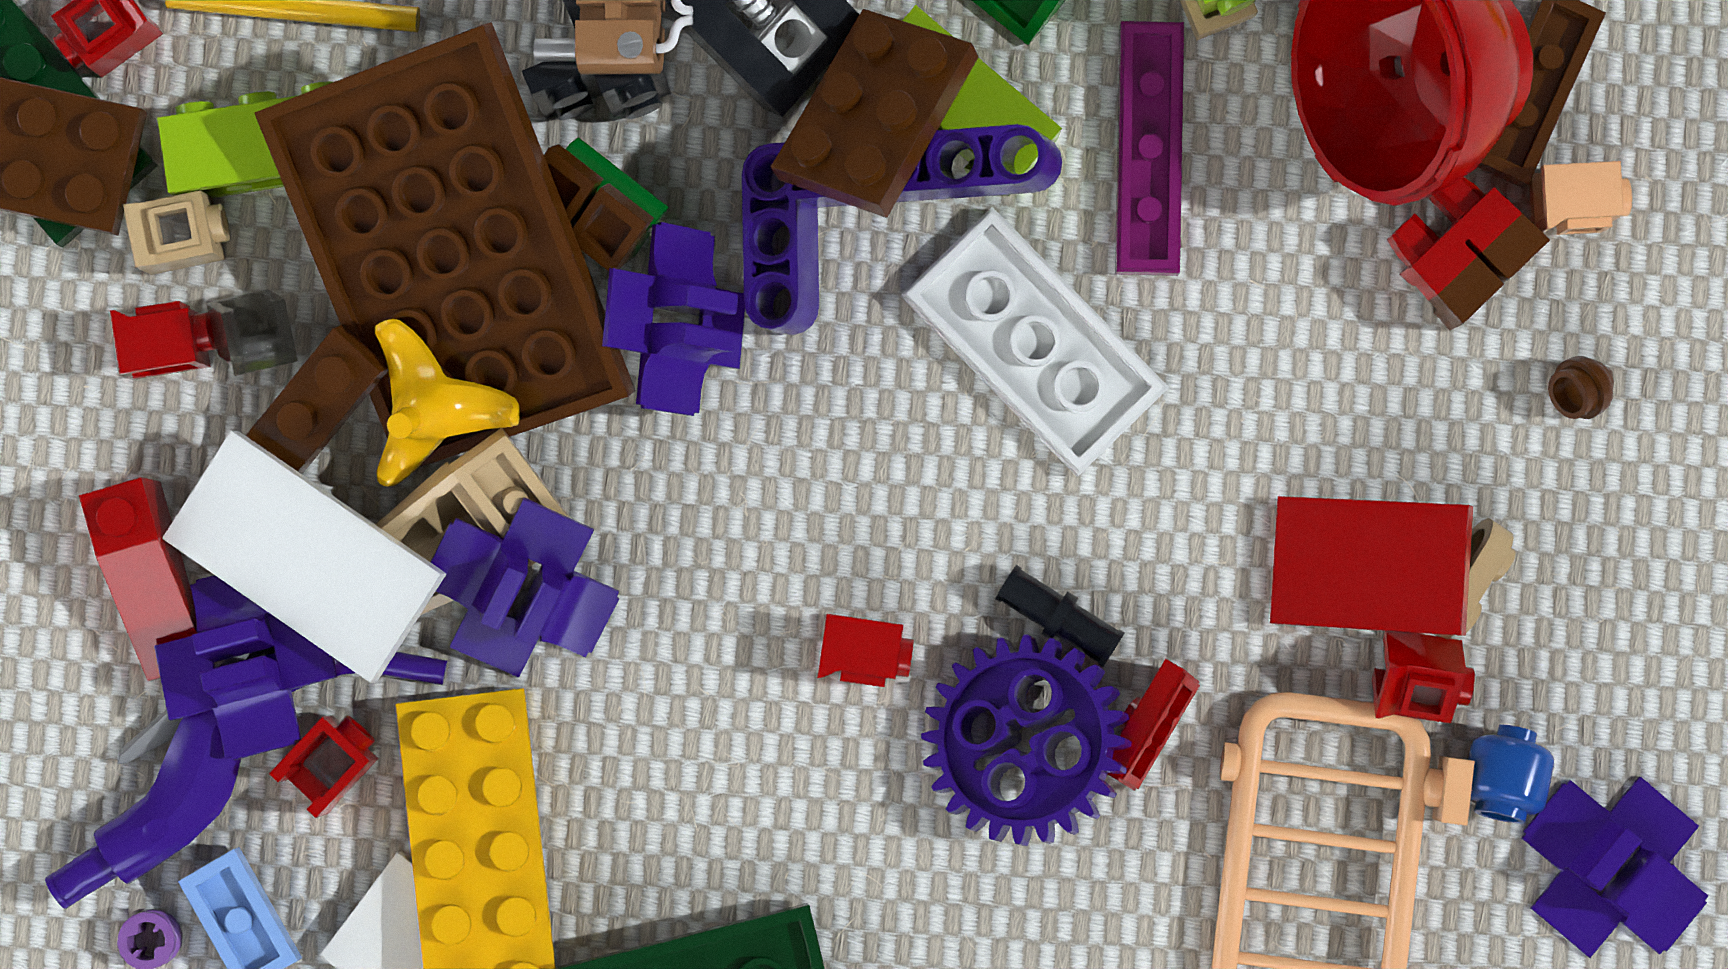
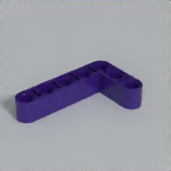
[742,124,1062,335]

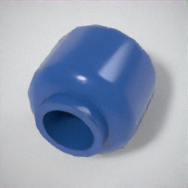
[1468,725,1554,824]

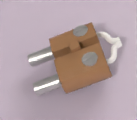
[533,0,693,74]

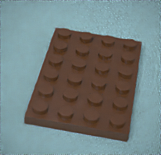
[254,22,636,468]

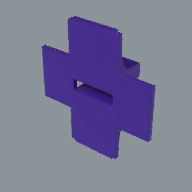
[602,222,745,416]
[430,497,619,677]
[154,575,338,760]
[1521,776,1708,958]

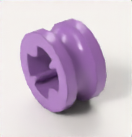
[117,909,183,969]

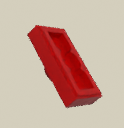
[1107,659,1200,791]

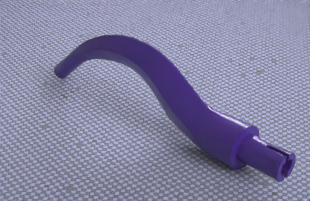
[45,652,447,909]

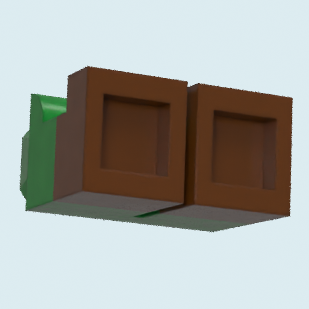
[544,137,669,271]

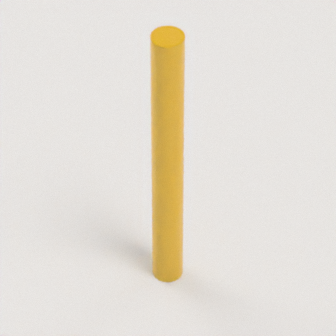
[165,0,420,32]

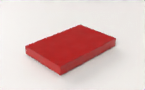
[1270,496,1473,636]

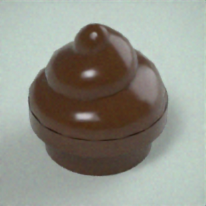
[1548,356,1614,419]

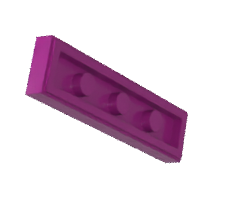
[1115,21,1184,276]

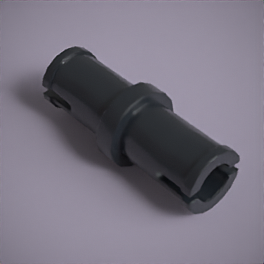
[995,565,1125,667]

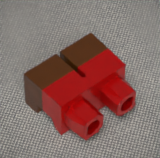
[1386,177,1550,331]

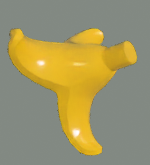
[375,319,519,487]

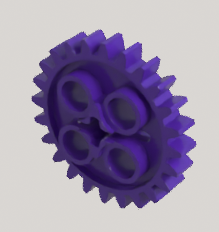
[921,634,1131,846]

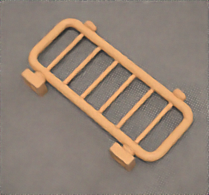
[1211,692,1475,969]

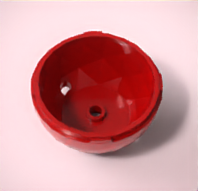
[1291,0,1533,206]

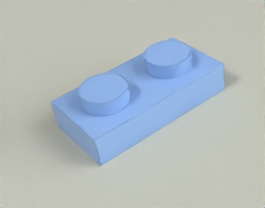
[178,847,302,969]

